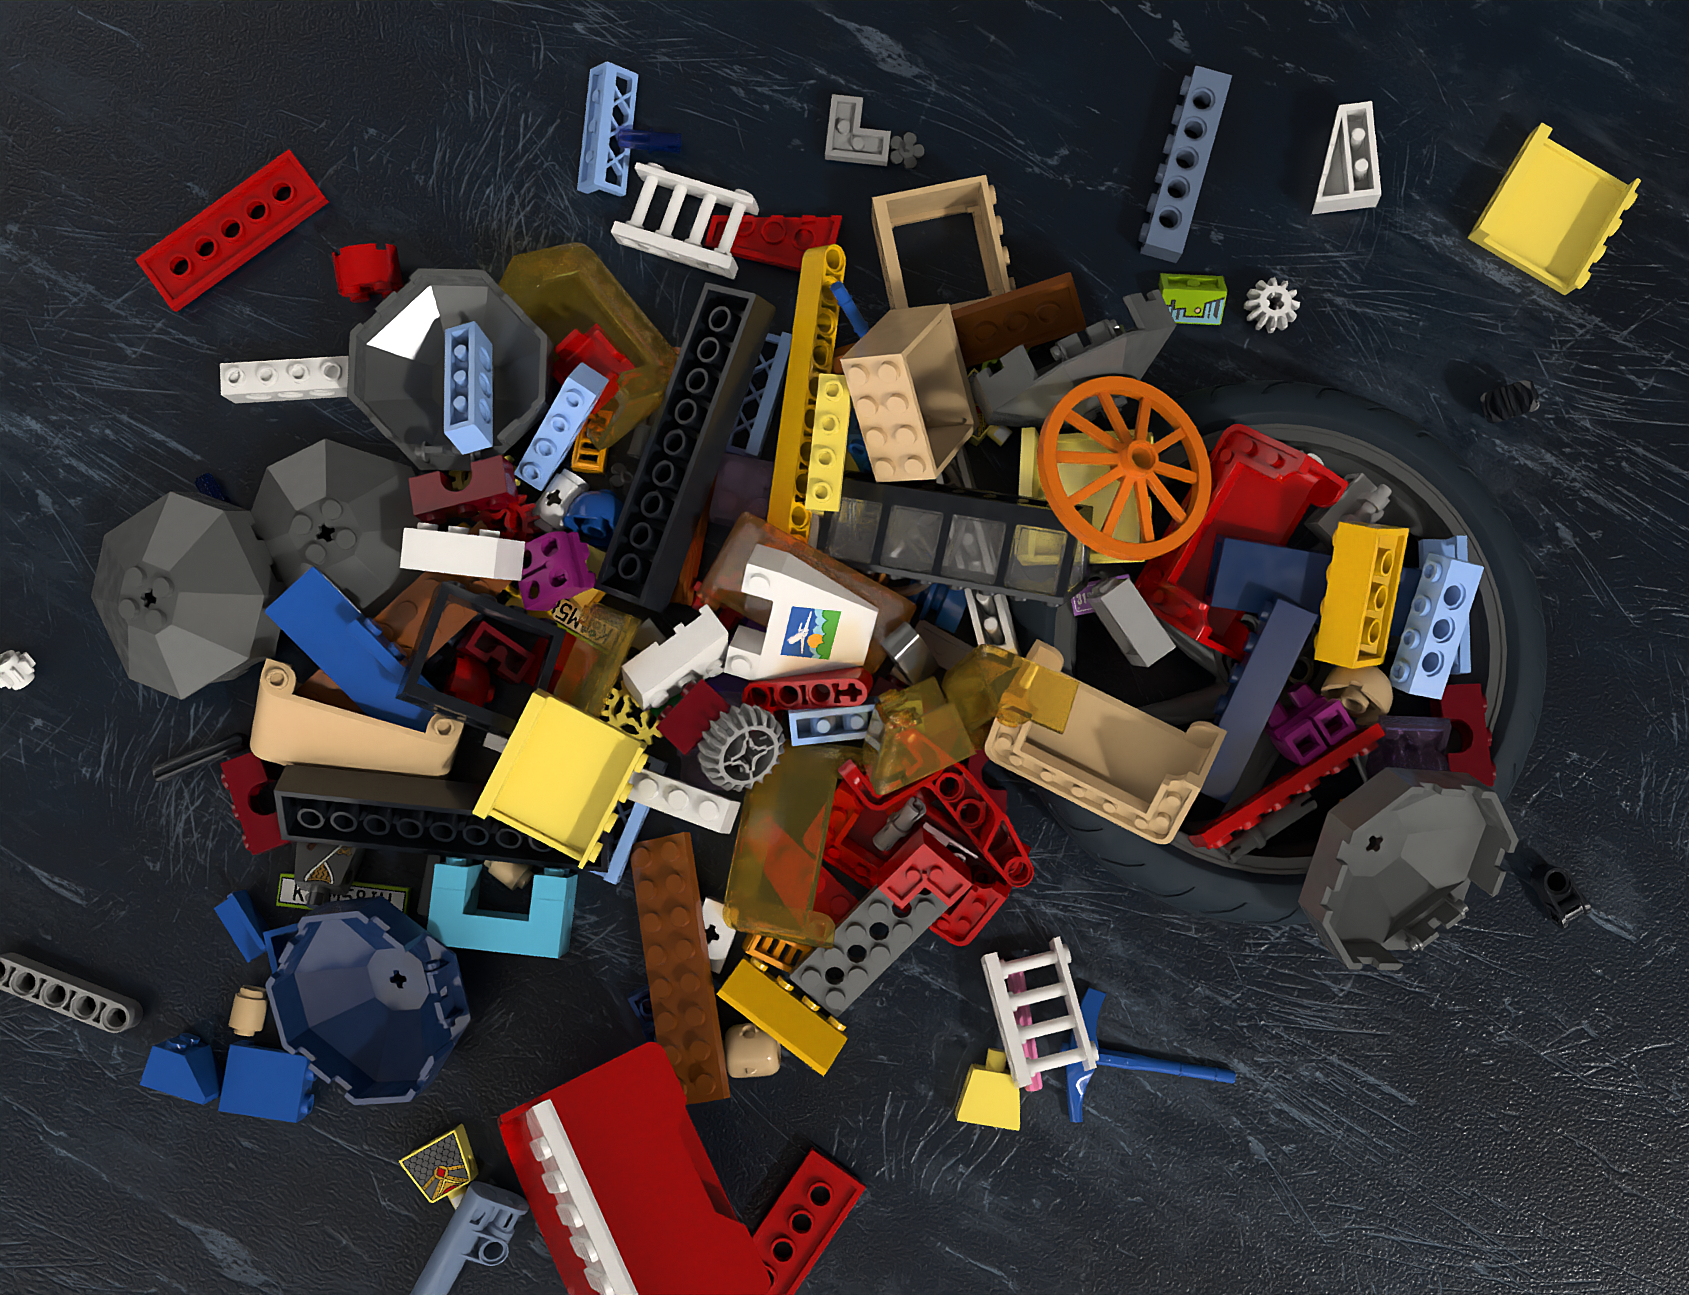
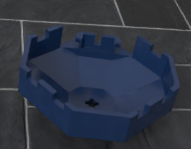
[265,896,472,1105]

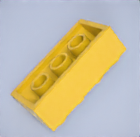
[1314,521,1409,669]
[716,955,848,1076]

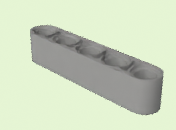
[0,952,143,1033]

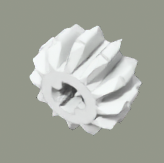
[1244,277,1300,333]

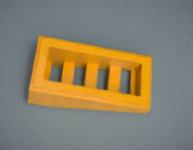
[571,411,614,475]
[742,918,813,973]

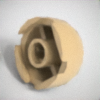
[1321,665,1393,725]

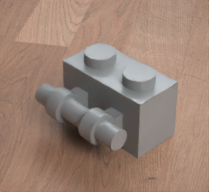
[1304,473,1392,551]

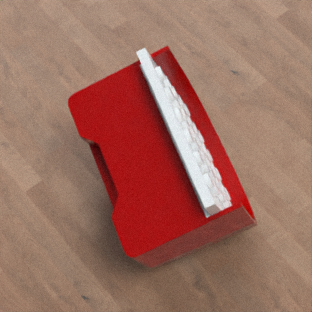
[497,1042,771,1295]

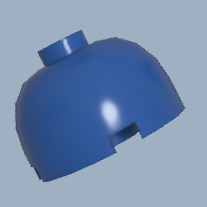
[563,489,624,549]

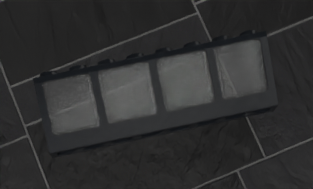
[815,470,1093,607]

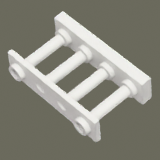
[611,162,759,279]
[980,937,1099,1089]

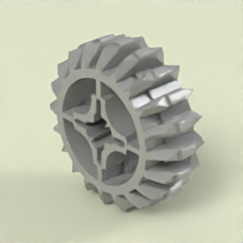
[697,703,786,792]

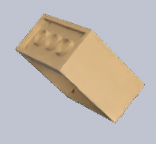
[871,175,1016,311]
[840,303,980,482]

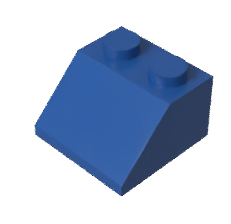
[140,1033,224,1105]

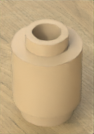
[484,860,534,891]
[229,985,269,1036]

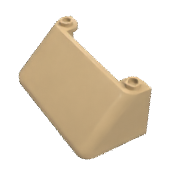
[984,639,1227,844]
[250,658,466,781]

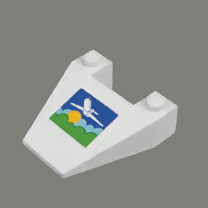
[724,543,879,681]

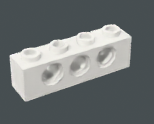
[220,356,349,404]

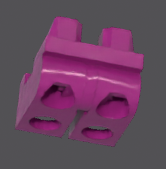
[518,531,597,611]
[1263,681,1357,766]

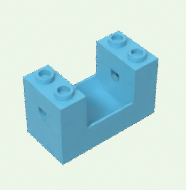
[427,857,578,958]

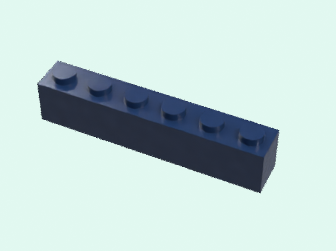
[1200,594,1318,804]

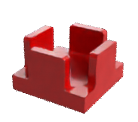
[552,323,640,415]

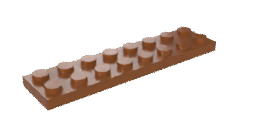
[831,272,1087,375]
[293,520,527,716]
[630,832,730,1105]

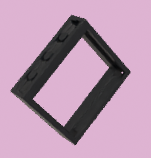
[395,581,566,740]

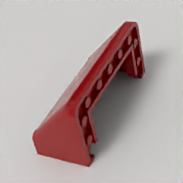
[1134,424,1349,662]
[806,741,1031,946]

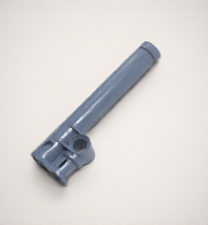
[410,1181,529,1295]

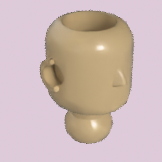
[722,1023,781,1078]

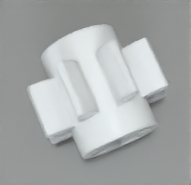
[0,650,36,690]

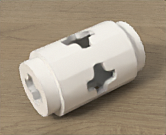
[531,469,590,534]

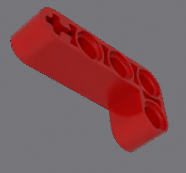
[742,667,873,732]

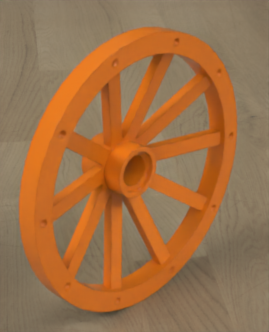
[1037,376,1212,561]

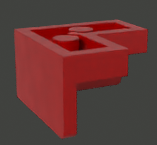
[877,827,973,909]

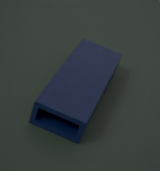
[1202,533,1422,637]

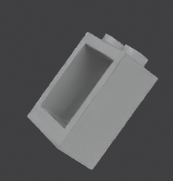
[1086,577,1176,667]

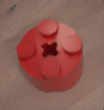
[332,243,403,303]

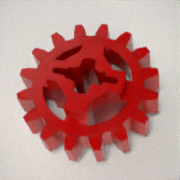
[471,494,541,544]

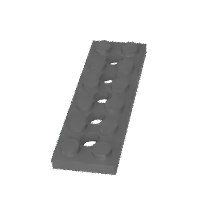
[788,884,949,1018]

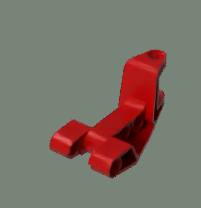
[837,716,1034,887]

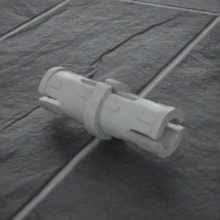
[873,797,926,852]

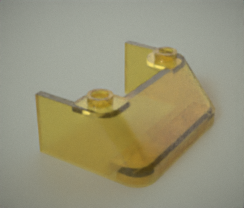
[553,601,644,719]
[941,644,1080,750]
[860,676,976,795]

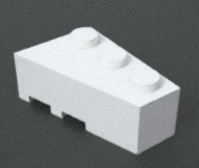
[1312,101,1381,214]
[400,522,525,581]
[622,604,728,712]

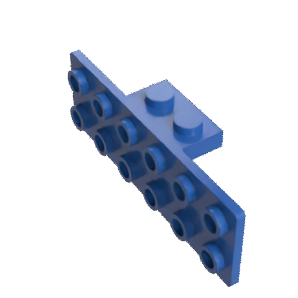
[265,566,438,733]

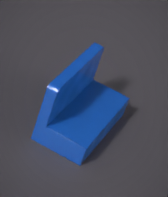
[214,889,271,963]

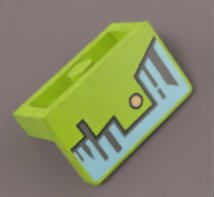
[1158,273,1227,325]

